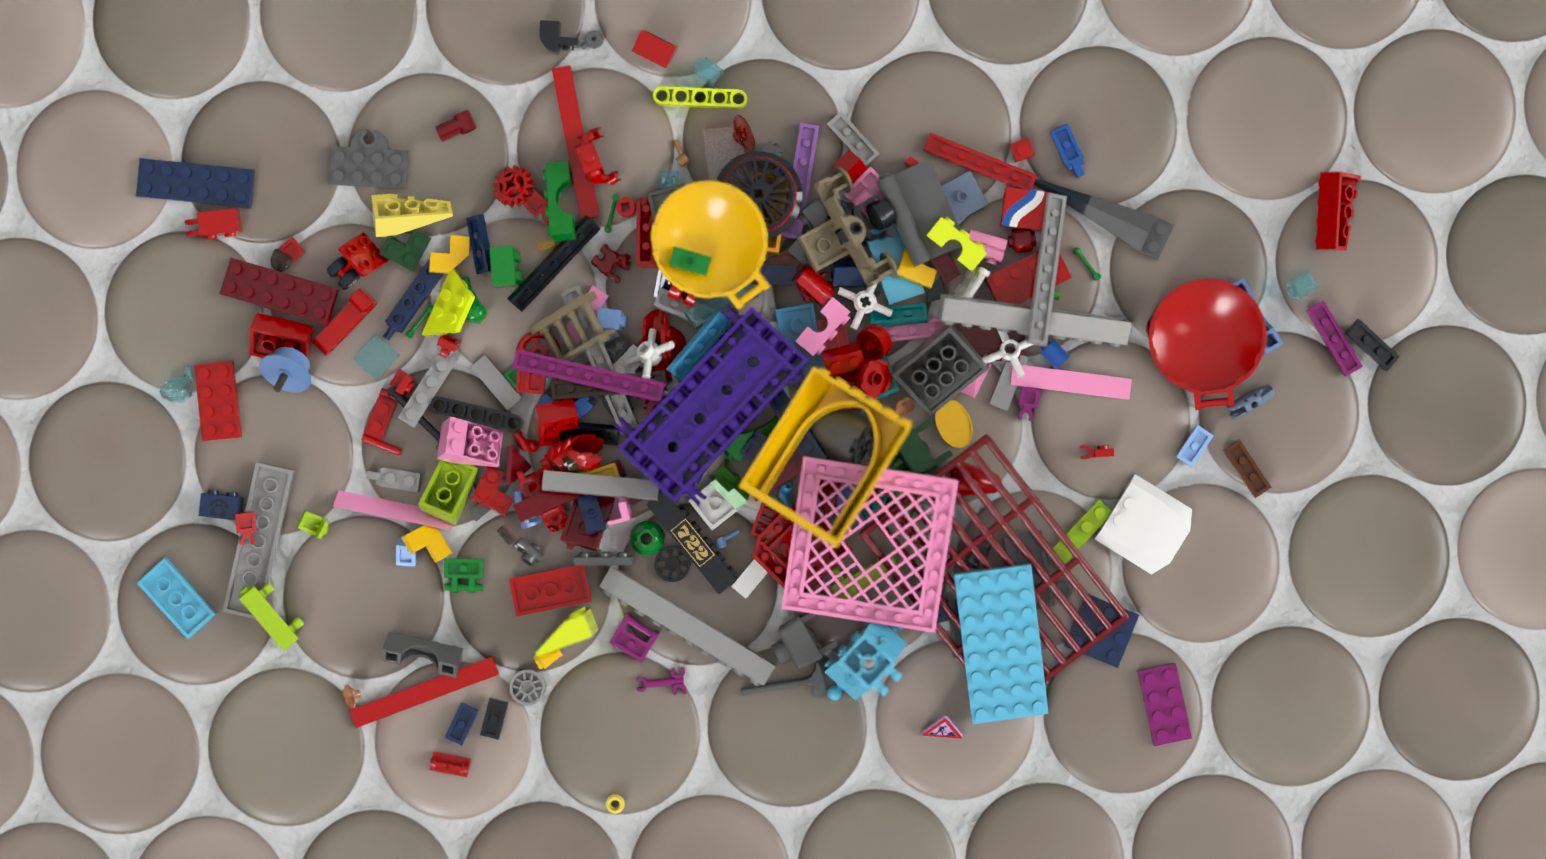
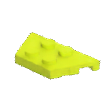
[421,269,475,337]

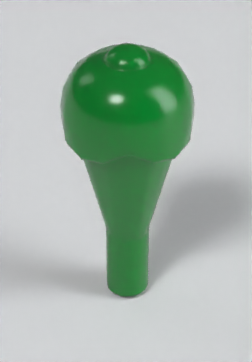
[462,276,487,324]

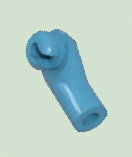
[777,482,793,507]

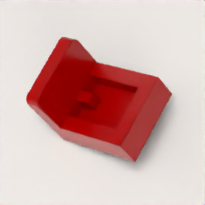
[390,369,416,395]

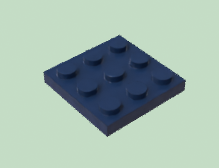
[1064,594,1139,668]

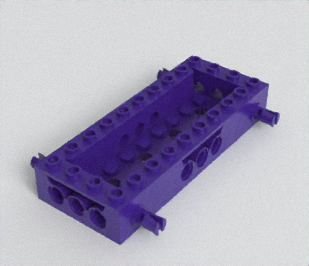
[614,304,809,506]

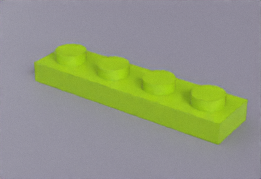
[1046,499,1112,564]

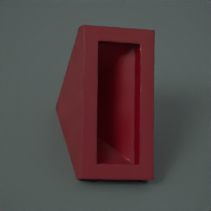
[506,446,532,485]

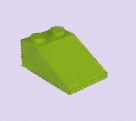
[418,460,478,526]

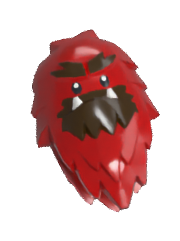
[544,434,604,473]

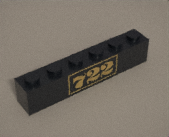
[647,492,737,594]

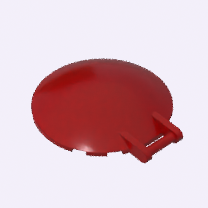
[1149,278,1267,410]

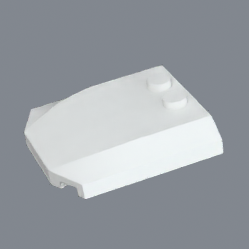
[1094,474,1192,574]

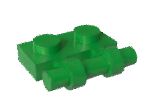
[444,558,483,593]

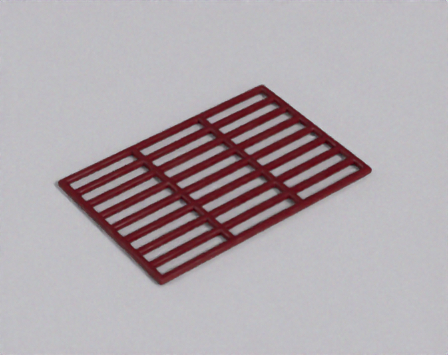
[859,435,1129,683]

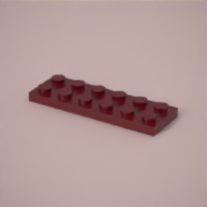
[219,258,339,326]

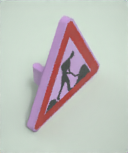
[921,716,963,739]

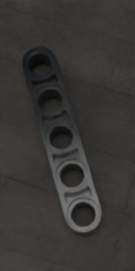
[430,397,524,431]

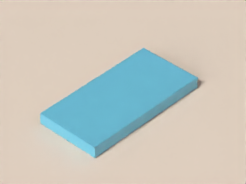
[866,223,925,305]
[137,557,217,640]

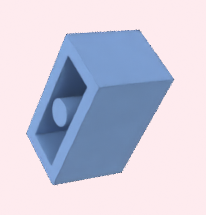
[597,308,627,331]

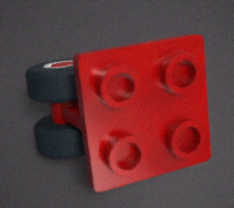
[327,233,388,290]

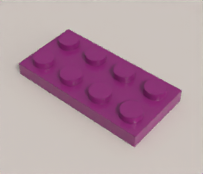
[1138,663,1192,746]

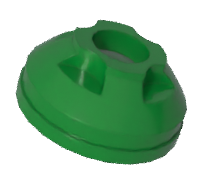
[630,521,665,555]

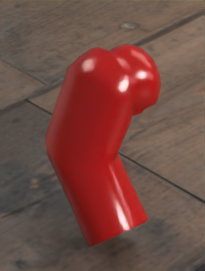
[513,431,540,452]

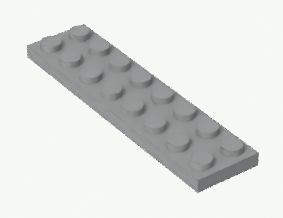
[223,462,295,619]

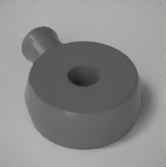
[580,31,603,50]

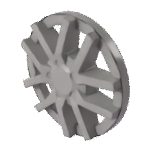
[509,669,546,706]

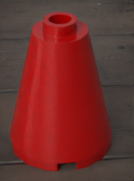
[949,461,1002,497]

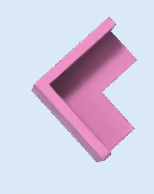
[607,497,633,525]

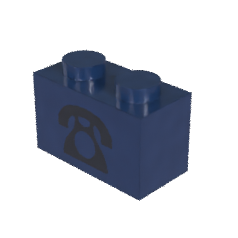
[198,490,243,520]

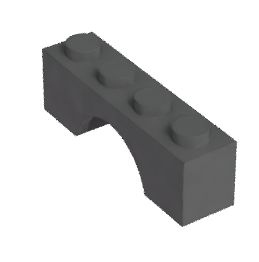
[382,631,463,677]

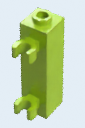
[830,545,901,598]
[238,582,304,651]

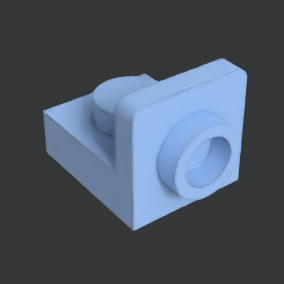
[396,535,416,566]

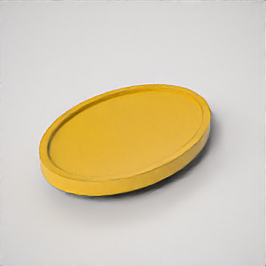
[935,400,973,448]

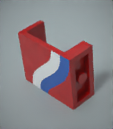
[1000,187,1051,231]

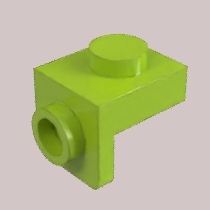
[296,509,329,539]

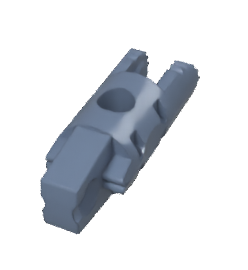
[1226,384,1275,420]

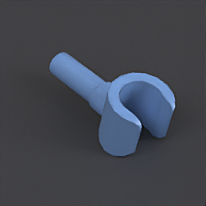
[715,529,740,549]

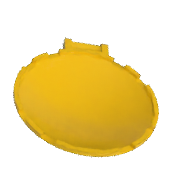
[651,181,770,310]

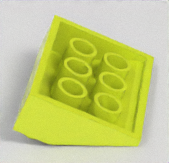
[535,607,598,657]

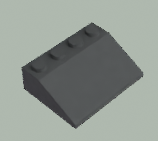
[892,324,989,417]

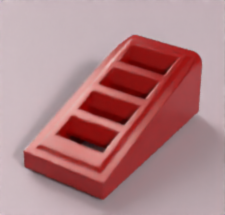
[750,500,781,537]

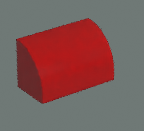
[632,30,678,68]
[792,263,835,306]

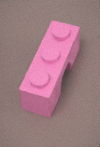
[795,297,851,357]

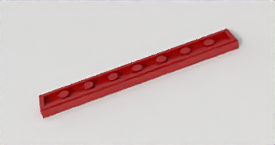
[552,65,600,220]
[349,656,499,728]

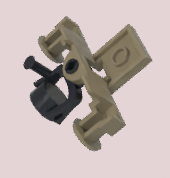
[797,167,898,287]

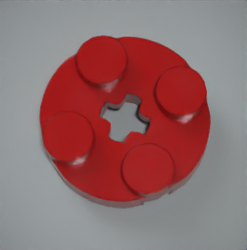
[856,359,892,398]

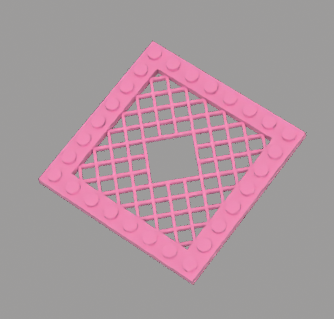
[782,456,958,633]

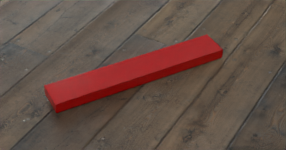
[923,133,1037,190]

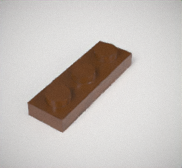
[1223,439,1272,498]

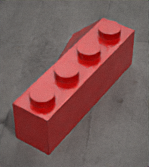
[1315,172,1361,251]

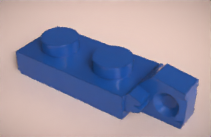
[1049,123,1085,178]

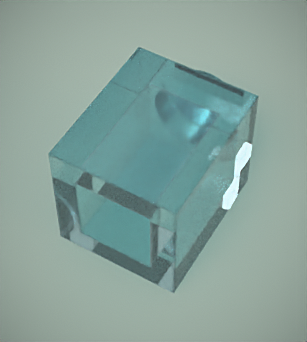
[694,56,724,88]
[1286,271,1320,300]

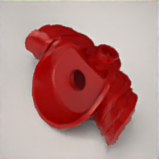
[638,309,687,382]

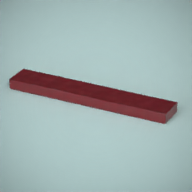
[513,459,626,523]

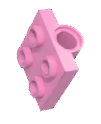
[844,166,884,219]

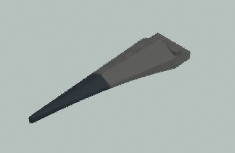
[1034,179,1174,261]

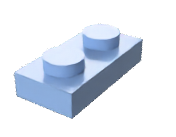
[1175,425,1214,467]

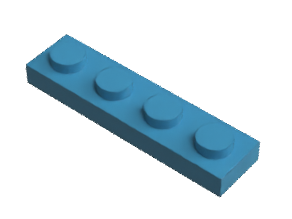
[667,310,731,381]

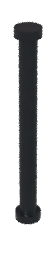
[387,386,440,442]

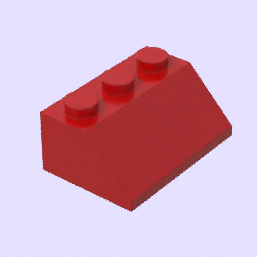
[250,313,313,358]

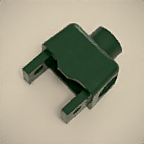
[889,419,953,475]

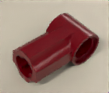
[435,110,477,142]

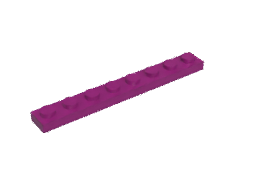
[512,349,666,403]

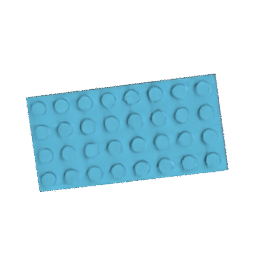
[954,563,1049,724]

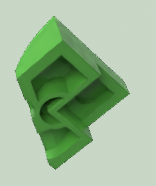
[710,458,749,510]

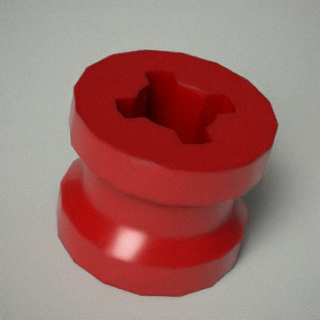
[616,197,636,218]

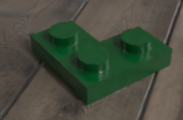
[379,229,431,272]

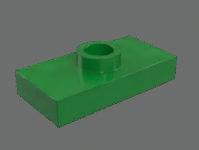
[669,246,712,276]

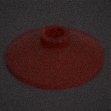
[732,115,755,152]

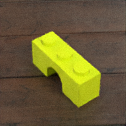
[926,217,987,272]

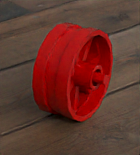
[856,324,892,360]

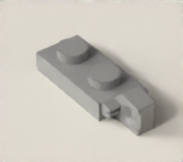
[366,467,421,492]

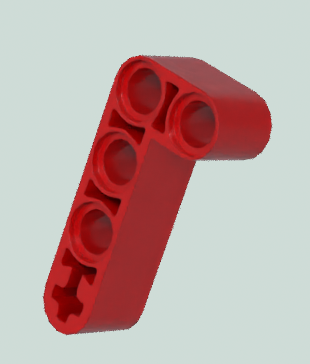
[312,288,378,356]

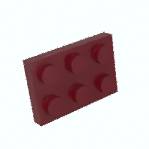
[560,495,615,552]

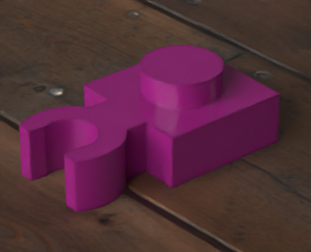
[1018,386,1041,421]

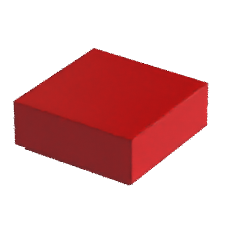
[278,237,305,264]

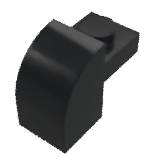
[539,20,579,55]

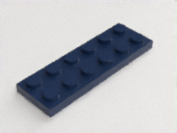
[136,158,255,208]

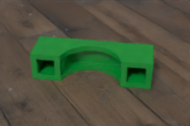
[543,160,576,242]

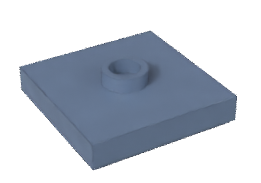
[942,171,988,221]

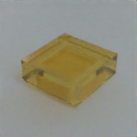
[535,239,557,252]

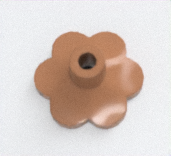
[894,396,916,416]
[342,685,361,709]

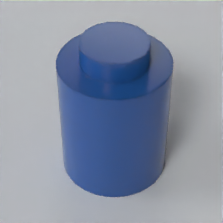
[1040,340,1070,369]

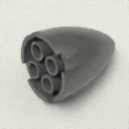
[809,408,874,464]

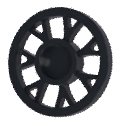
[655,546,691,582]

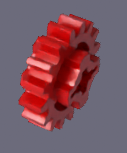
[492,165,534,208]

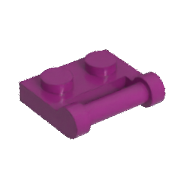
[609,613,660,663]

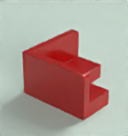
[535,399,578,447]

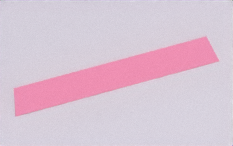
[1010,365,1132,400]
[333,490,453,531]

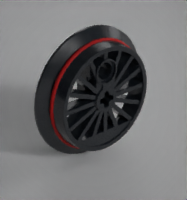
[716,151,803,239]

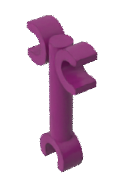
[636,667,687,695]

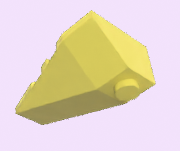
[371,194,453,237]

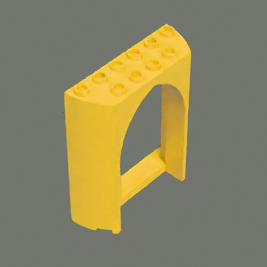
[739,367,912,548]

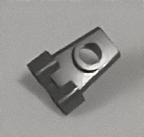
[965,536,992,568]
[513,537,544,567]

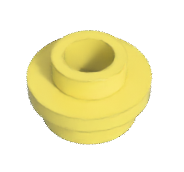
[606,794,625,814]

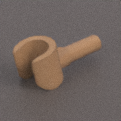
[673,139,689,167]

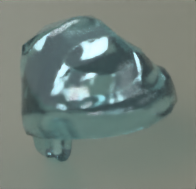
[159,365,194,403]

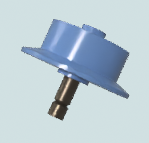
[259,347,311,393]

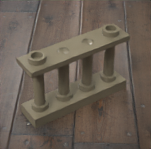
[529,291,615,361]

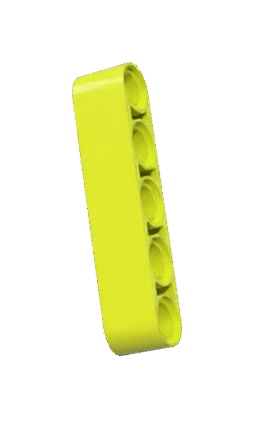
[653,86,747,109]

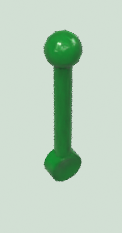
[604,194,620,233]
[1073,247,1101,280]
[406,305,433,338]

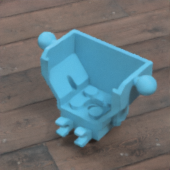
[824,622,907,701]

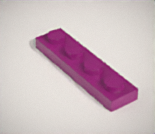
[1306,300,1363,377]

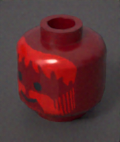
[1008,228,1036,253]

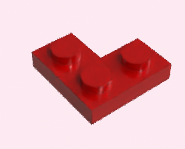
[471,466,514,516]

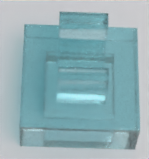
[660,171,679,190]

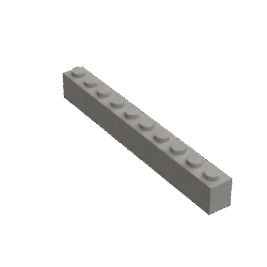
[937,294,1132,347]
[599,566,776,686]

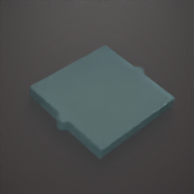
[354,334,399,380]

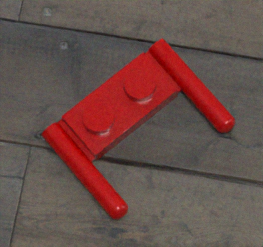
[361,388,410,455]

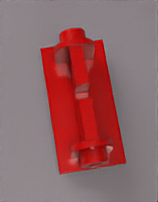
[429,751,471,777]

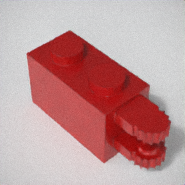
[185,208,242,240]

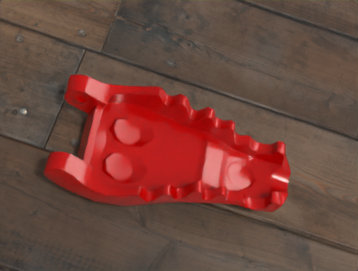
[516,459,567,532]

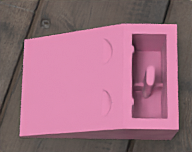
[437,417,504,467]

